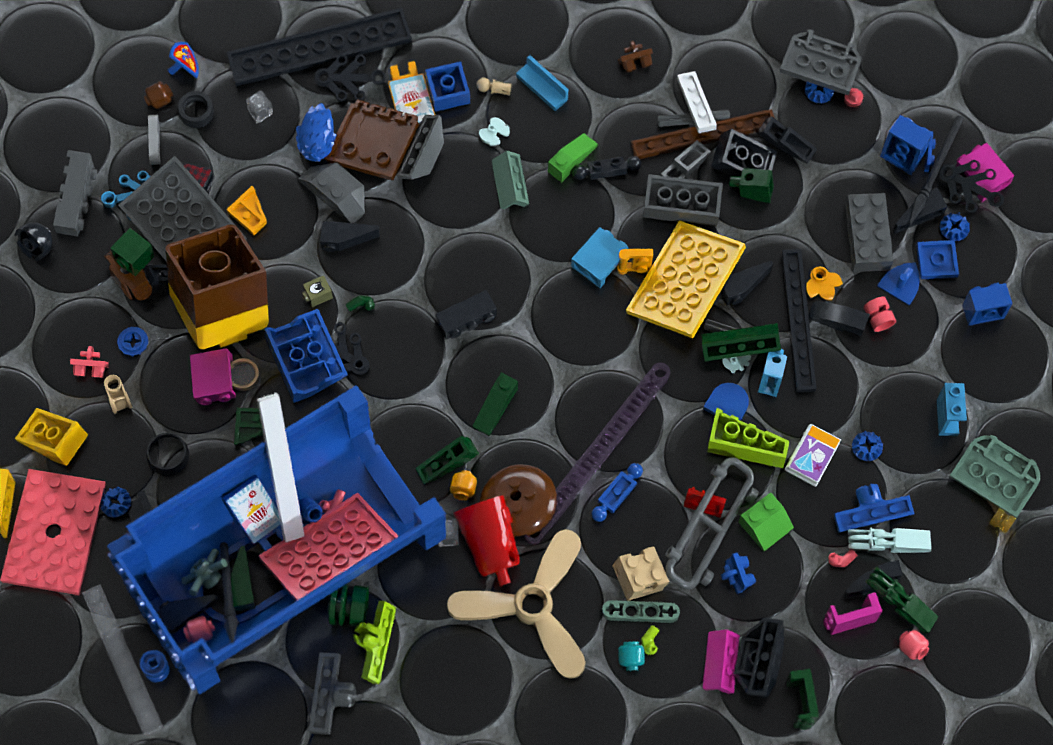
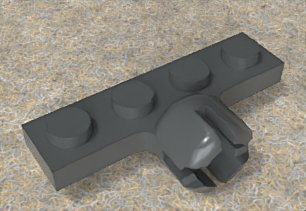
[309,652,356,734]

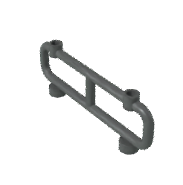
[665,458,759,589]

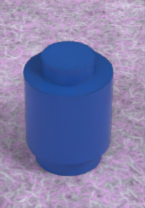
[299,497,322,522]

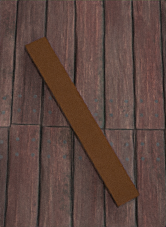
[631,109,774,159]

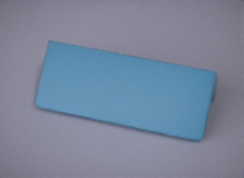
[516,55,568,111]

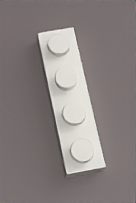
[677,71,717,133]

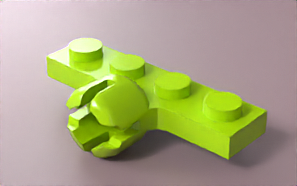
[353,601,396,684]

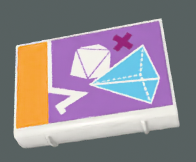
[785,424,841,487]

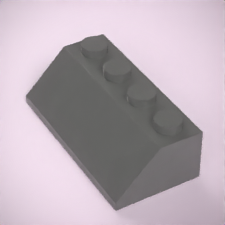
[643,174,723,227]

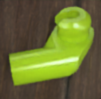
[641,625,659,655]

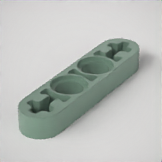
[602,600,680,623]

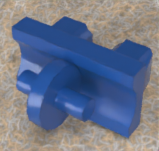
[721,553,756,594]

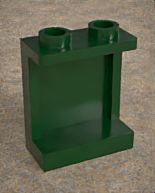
[786,669,819,730]

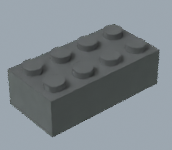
[845,193,893,272]

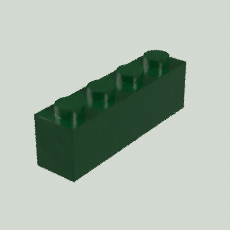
[702,323,781,361]

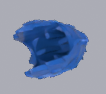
[296,103,337,162]

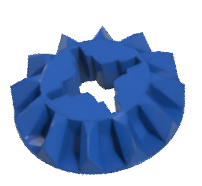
[805,82,834,103]
[940,212,970,241]
[117,327,149,357]
[852,431,883,461]
[101,487,131,517]

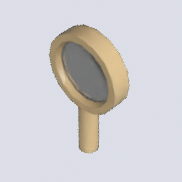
[230,358,259,391]

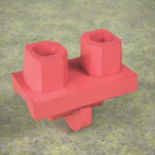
[70,346,109,378]

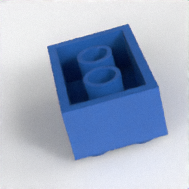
[880,115,932,175]

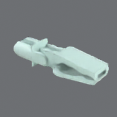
[848,527,931,553]

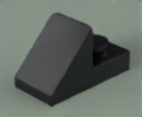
[143,265,169,293]

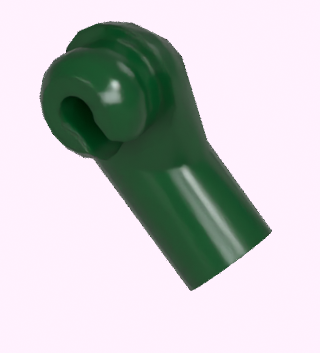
[346,295,375,312]

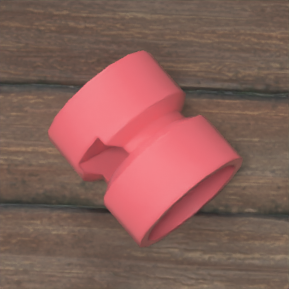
[863,297,896,332]

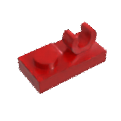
[683,487,726,518]

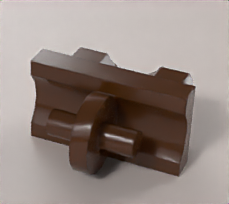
[618,41,653,73]

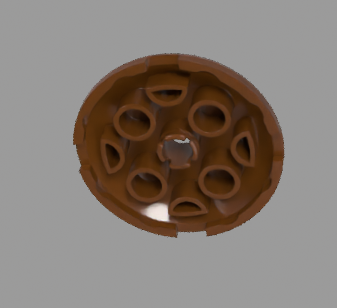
[480,464,557,538]

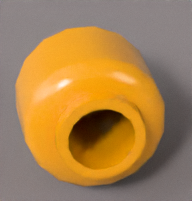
[450,470,477,501]

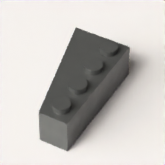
[53,150,97,236]

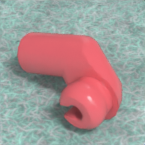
[319,490,346,513]
[828,549,857,568]

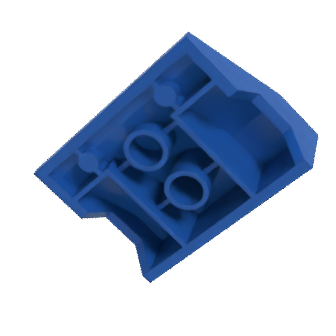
[264,309,348,403]

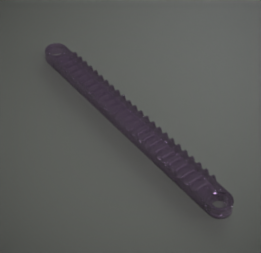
[524,363,670,544]

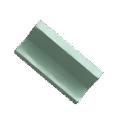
[492,151,529,209]

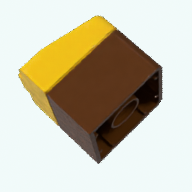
[165,225,269,349]

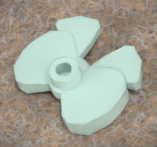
[479,117,510,146]

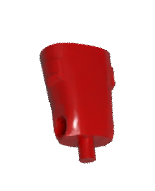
[453,495,519,586]

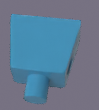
[758,349,787,397]

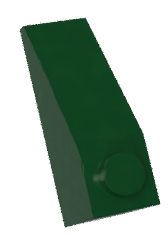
[473,372,518,436]
[415,436,479,485]
[231,546,256,612]

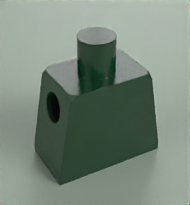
[730,168,774,203]

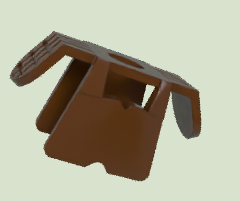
[104,251,152,300]

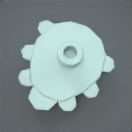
[722,355,751,373]

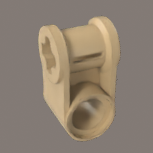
[104,375,133,414]

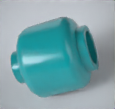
[618,642,645,670]

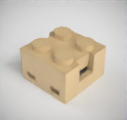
[612,546,669,601]

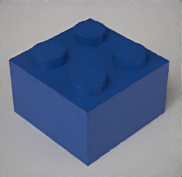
[425,62,470,111]
[962,283,1012,326]

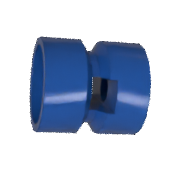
[140,650,170,683]

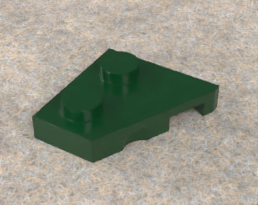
[234,407,264,446]

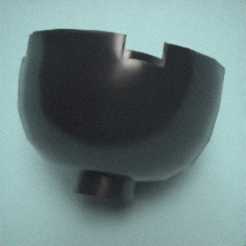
[15,222,53,261]

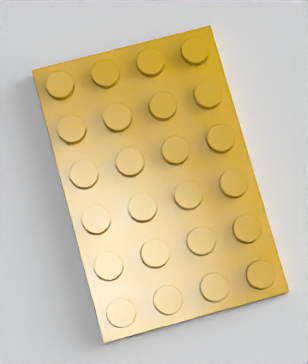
[626,221,746,338]

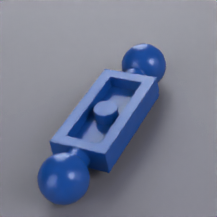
[591,463,643,522]

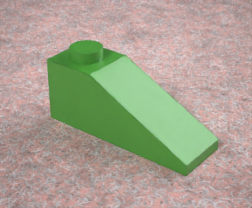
[548,133,598,183]

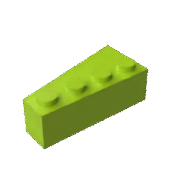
[707,408,789,468]

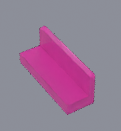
[703,629,740,694]

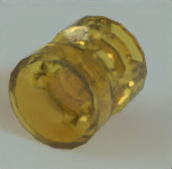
[989,508,1016,534]

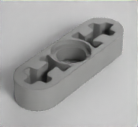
[148,115,160,165]

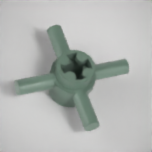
[181,549,227,596]

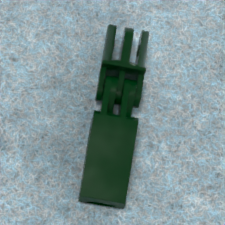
[865,566,938,633]

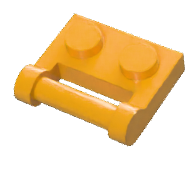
[617,249,653,275]

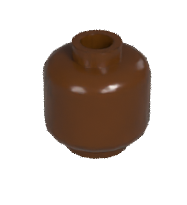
[144,81,173,109]

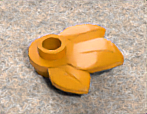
[806,266,843,301]

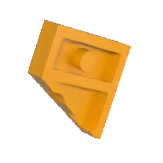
[226,186,267,236]

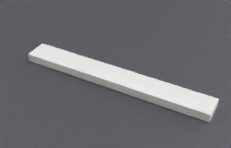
[257,393,305,543]

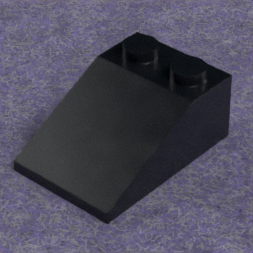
[711,129,777,177]

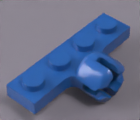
[833,484,914,533]

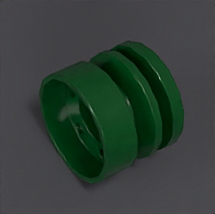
[328,584,369,627]

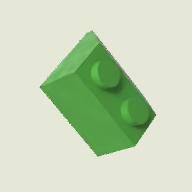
[738,492,794,552]

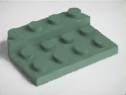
[949,435,1041,518]

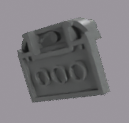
[779,30,861,95]

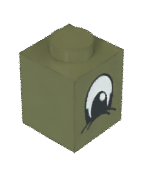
[302,275,333,307]

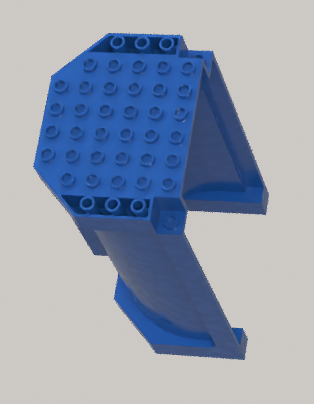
[107,385,446,695]

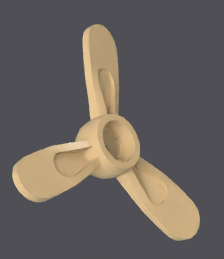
[447,530,586,679]

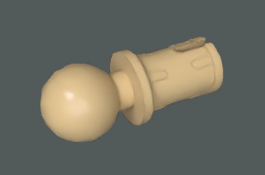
[476,78,512,95]

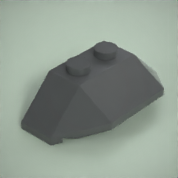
[396,115,444,179]
[298,163,365,224]

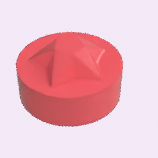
[844,88,863,107]

